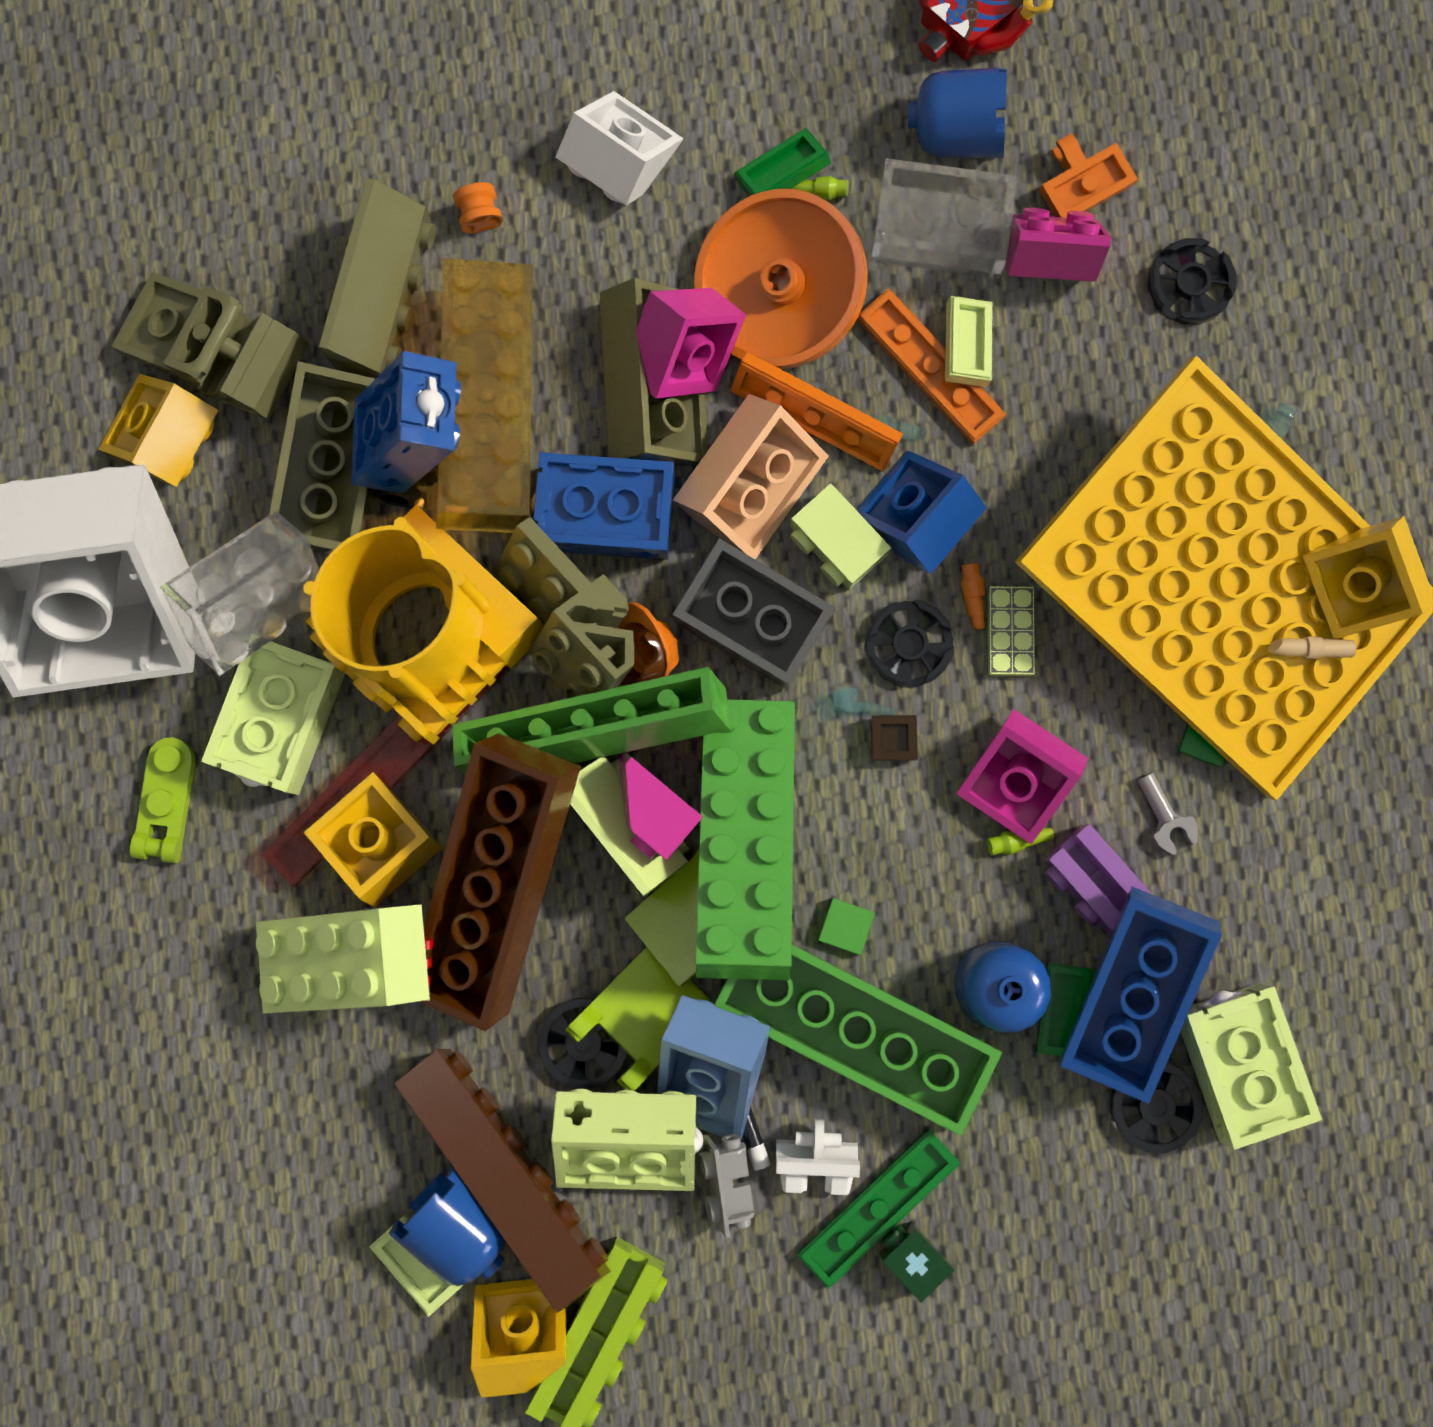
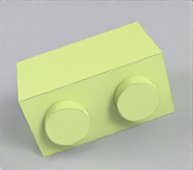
[790,483,891,590]

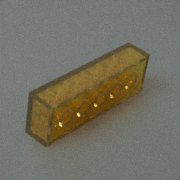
[436,258,533,533]

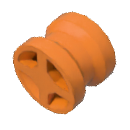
[453,182,503,234]

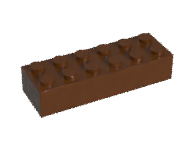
[419,733,581,1031]

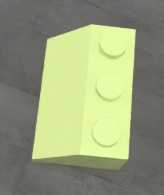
[570,757,689,896]

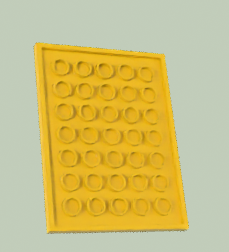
[1015,356,1433,800]

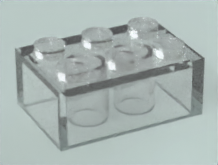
[870,158,1017,279]
[160,511,319,676]

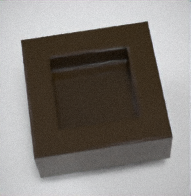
[871,715,918,761]

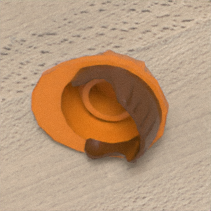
[618,602,679,686]

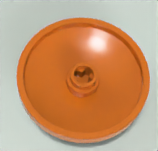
[694,189,868,369]

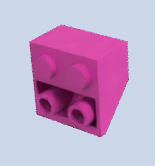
[1005,208,1111,282]

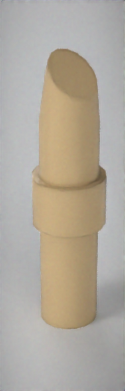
[1268,636,1356,659]

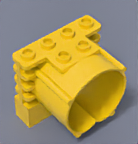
[303,505,544,745]

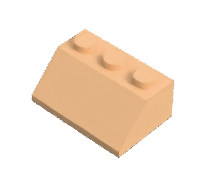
[673,394,829,559]

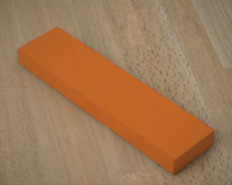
[857,288,1007,445]
[730,352,903,472]

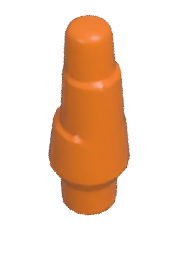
[960,563,985,630]

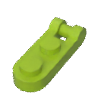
[130,737,195,864]

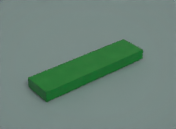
[797,1128,961,1290]

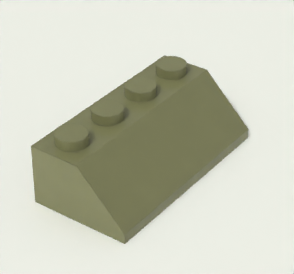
[319,177,436,379]
[599,278,708,466]
[264,361,375,553]

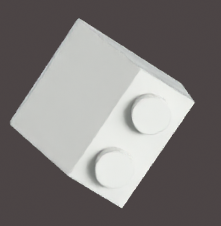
[556,91,683,206]

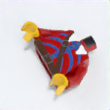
[918,0,1053,62]

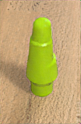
[792,176,849,201]
[987,828,1054,856]

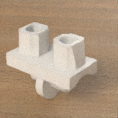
[776,1119,860,1195]

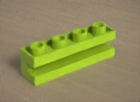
[525,1237,668,1427]

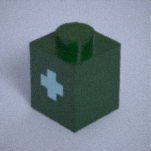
[879,1221,954,1303]

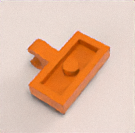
[1039,133,1138,218]

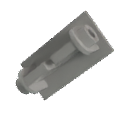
[699,1134,755,1238]

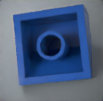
[857,450,987,574]

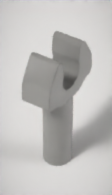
[1137,772,1198,855]

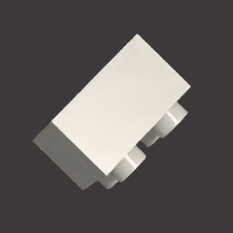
[0,464,201,697]

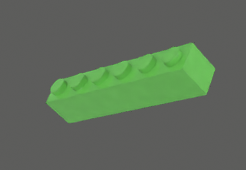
[453,667,730,775]

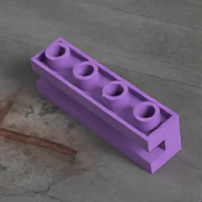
[1042,824,1212,963]

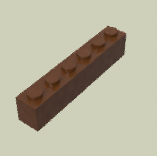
[394,1049,611,1313]

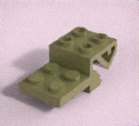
[111,272,309,420]
[494,517,634,699]

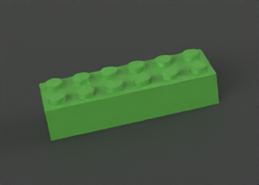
[696,699,795,981]
[714,944,1003,1136]

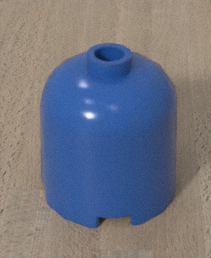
[908,68,1007,159]
[954,941,1051,1033]
[389,1165,506,1286]

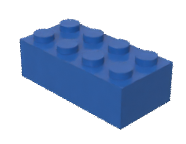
[1060,886,1222,1104]

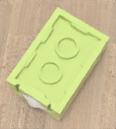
[201,634,345,795]
[1180,983,1322,1150]
[552,1089,703,1191]

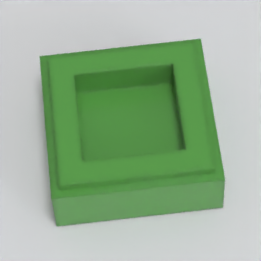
[818,898,875,955]

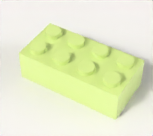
[256,905,430,1014]

